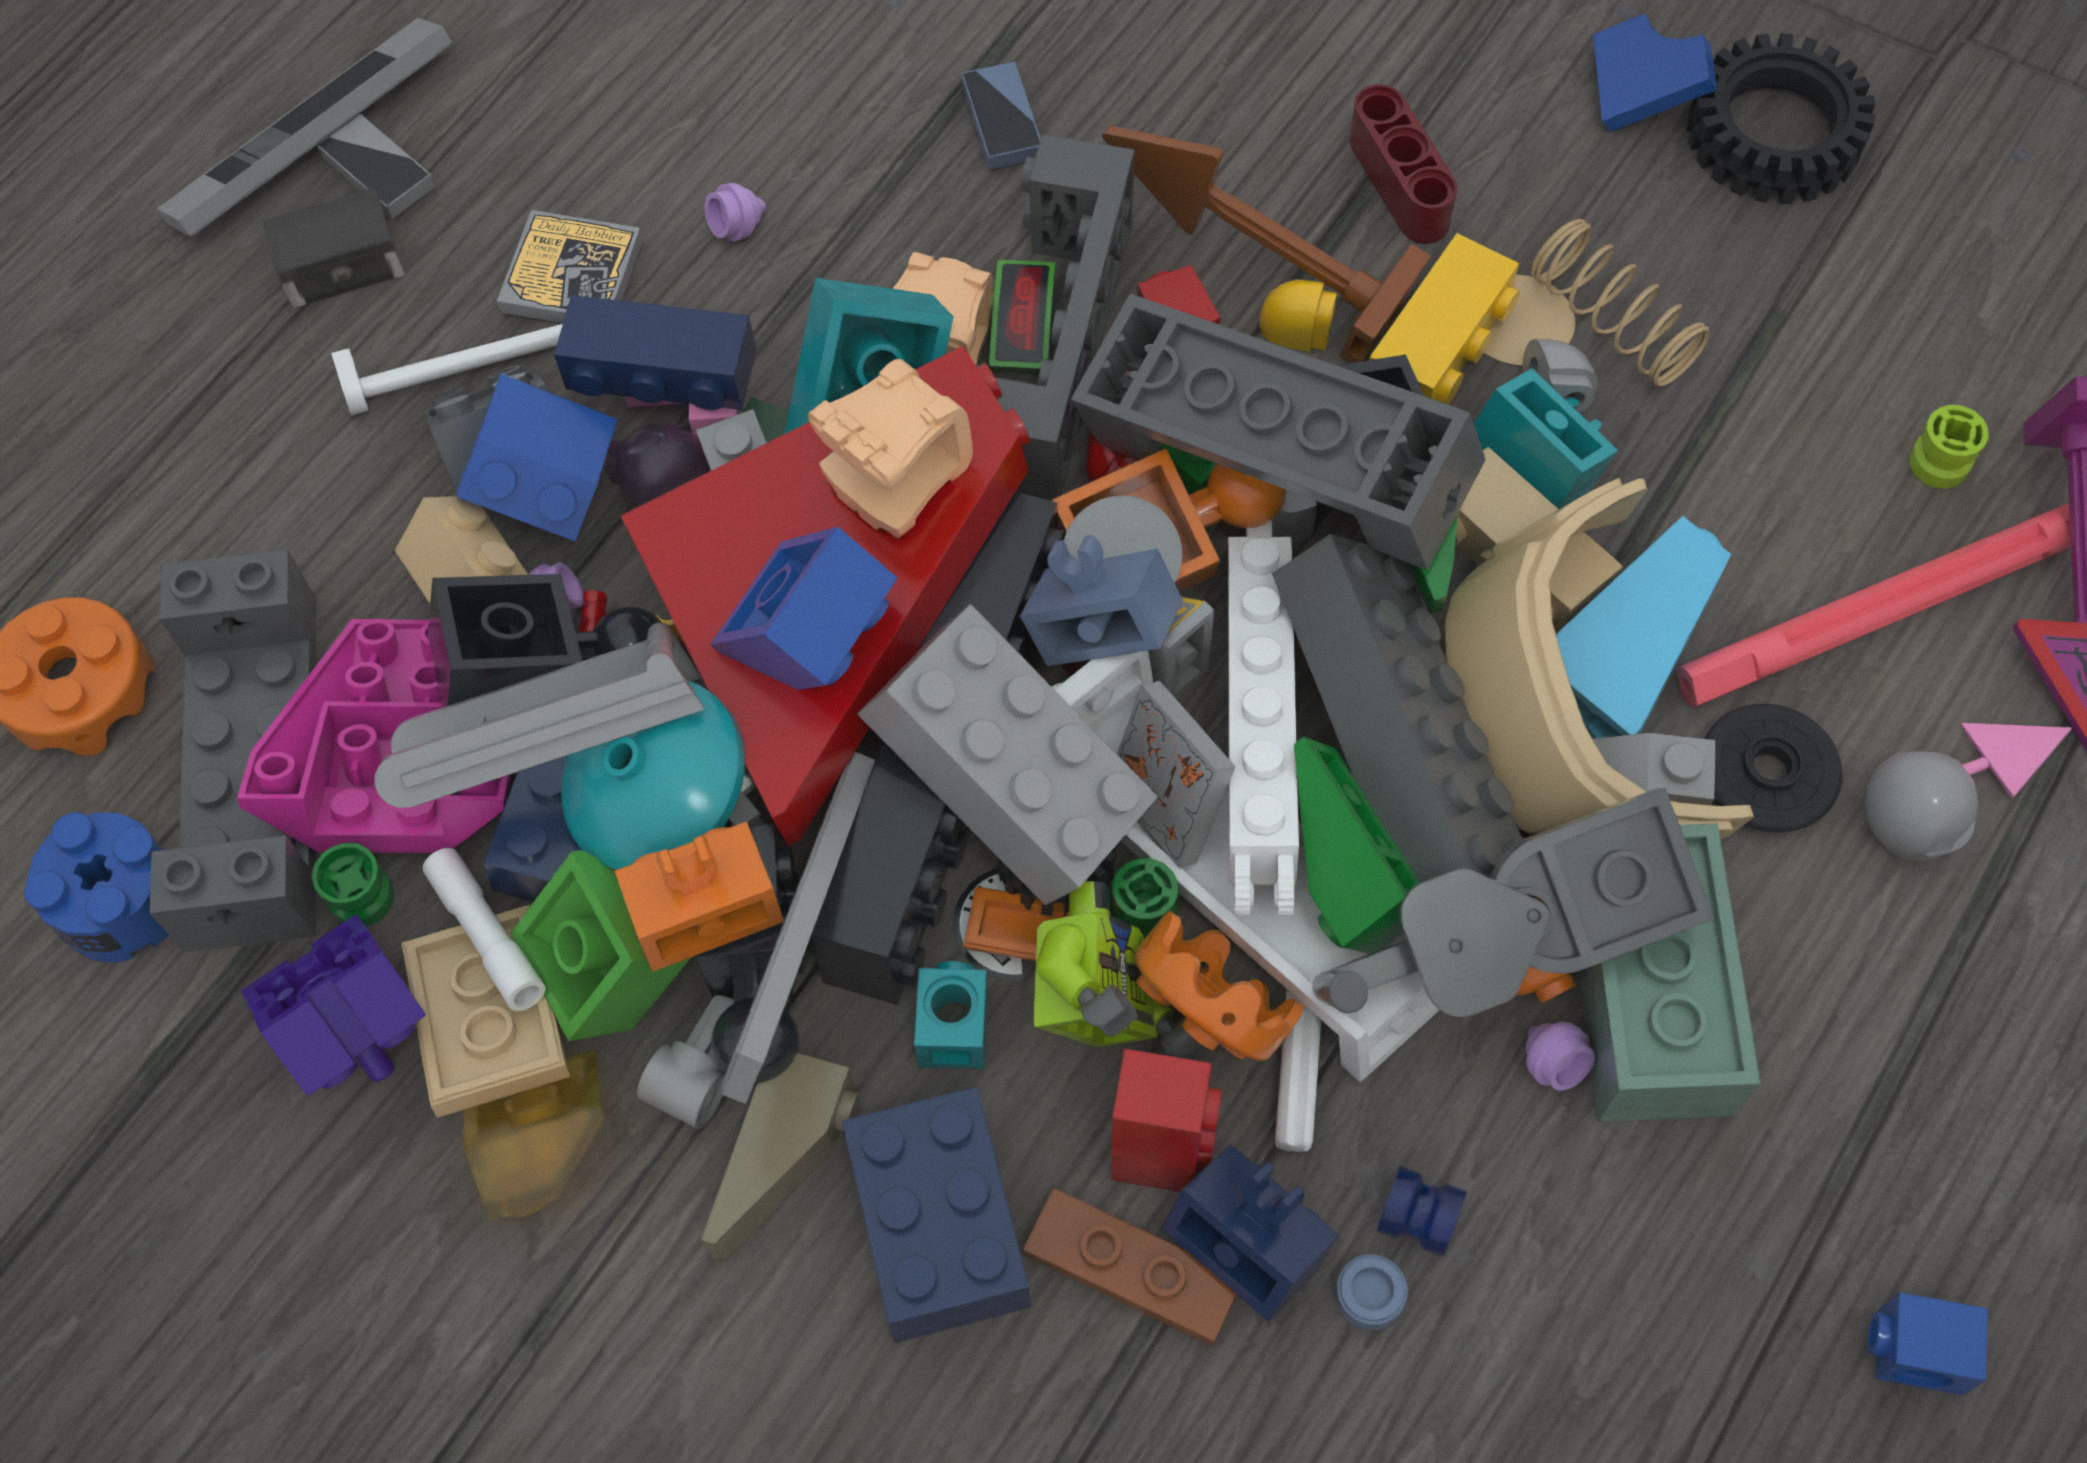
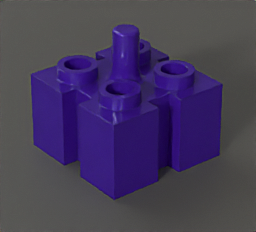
[241,914,426,1096]

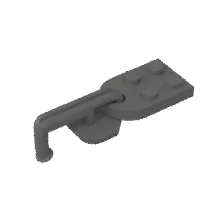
[1312,788,1715,1017]

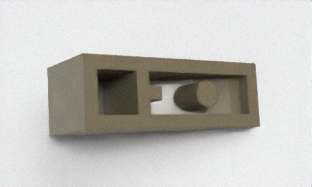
[701,1053,861,1262]

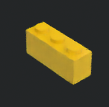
[1369,233,1520,405]

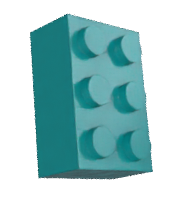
[785,277,954,434]

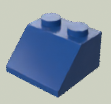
[456,373,617,541]
[710,527,898,690]

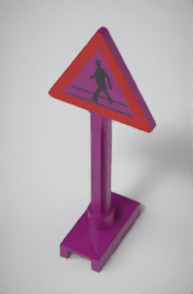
[2013,376,2087,751]

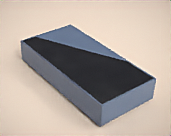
[961,61,1041,170]

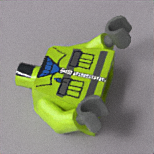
[1034,881,1208,1059]

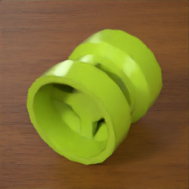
[1909,405,1989,489]

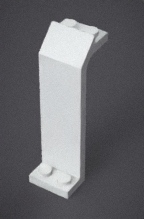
[1052,651,1439,1083]

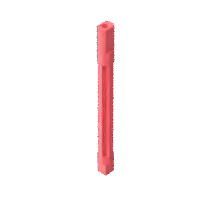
[1676,503,2071,707]

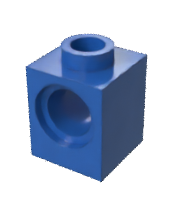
[1867,1292,1988,1396]

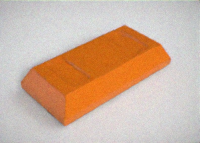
[963,886,1070,961]

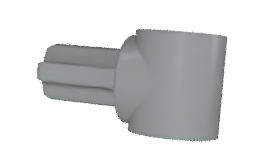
[637,995,734,1129]

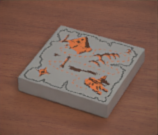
[1117,681,1235,868]

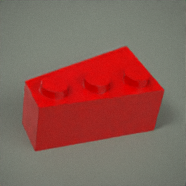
[1111,1049,1222,1192]

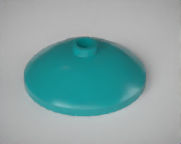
[561,681,745,870]

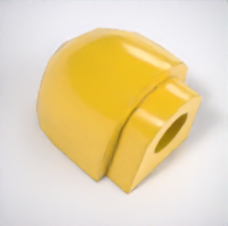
[1259,280,1337,352]

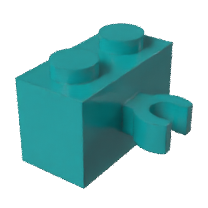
[1474,368,1618,509]

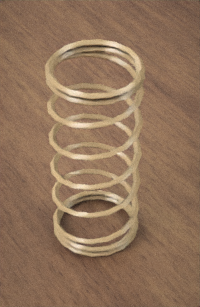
[1531,219,1710,386]

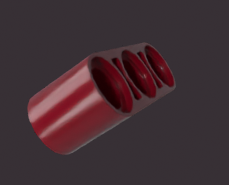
[1349,84,1457,244]

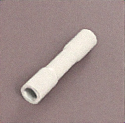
[423,848,546,1011]

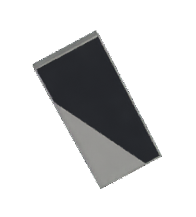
[317,113,435,219]

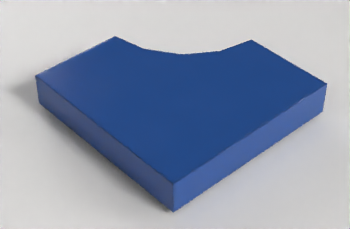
[1593,13,1717,132]

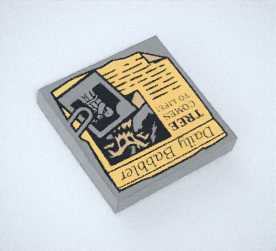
[497,210,643,324]

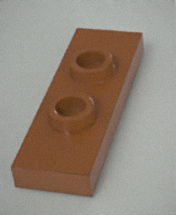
[1023,1188,1237,1347]

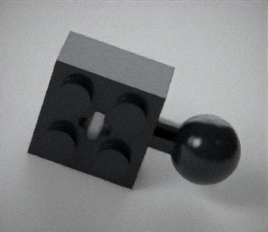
[428,574,661,707]
[696,824,805,1086]

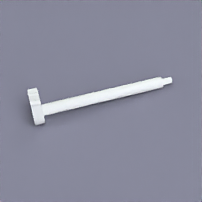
[332,324,563,416]

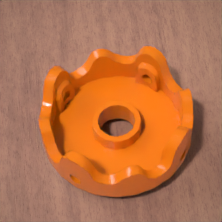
[0,597,156,756]
[1134,911,1304,1061]

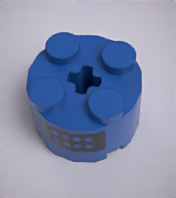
[24,812,169,962]

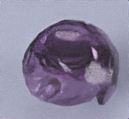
[605,423,711,507]

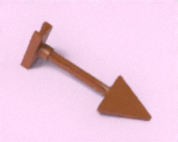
[1102,126,1431,363]

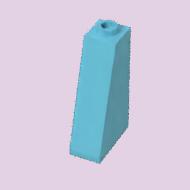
[1556,516,1731,739]

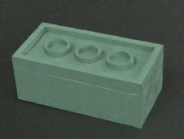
[1578,823,1761,1122]

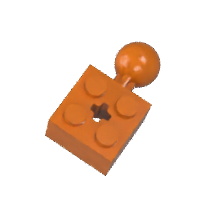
[1052,449,1287,592]

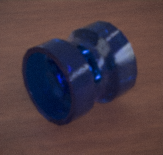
[1376,1165,1467,1257]

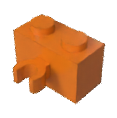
[614,821,784,972]

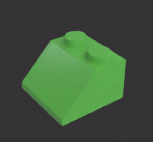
[511,850,691,1041]

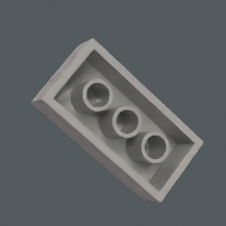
[857,604,1158,905]

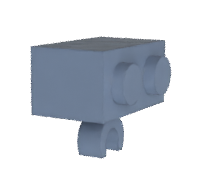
[1020,535,1183,666]

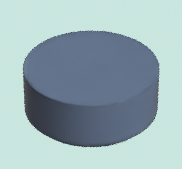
[1335,1254,1408,1330]

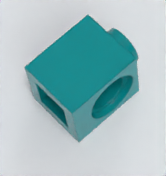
[914,961,989,1069]

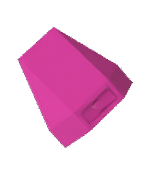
[237,619,512,853]

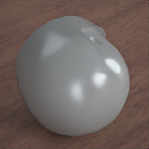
[1864,750,1979,861]

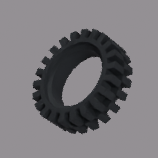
[1687,33,1876,204]

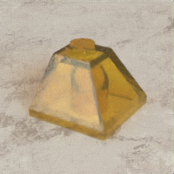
[463,1049,605,1221]

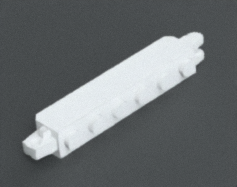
[1228,520,1299,915]

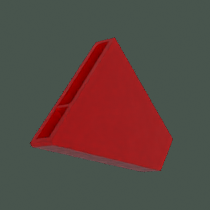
[621,346,1030,846]

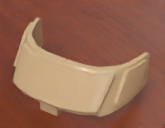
[1445,478,1754,840]

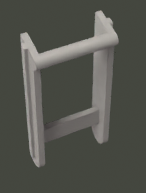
[375,622,705,808]

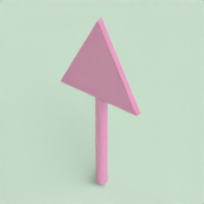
[1960,723,2072,799]

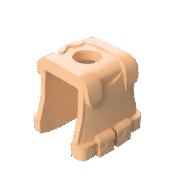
[893,252,993,367]
[808,359,973,538]

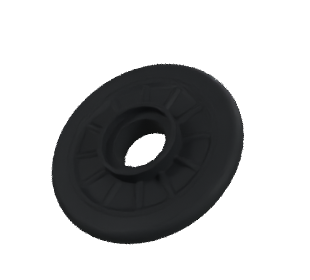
[1704,703,1843,832]

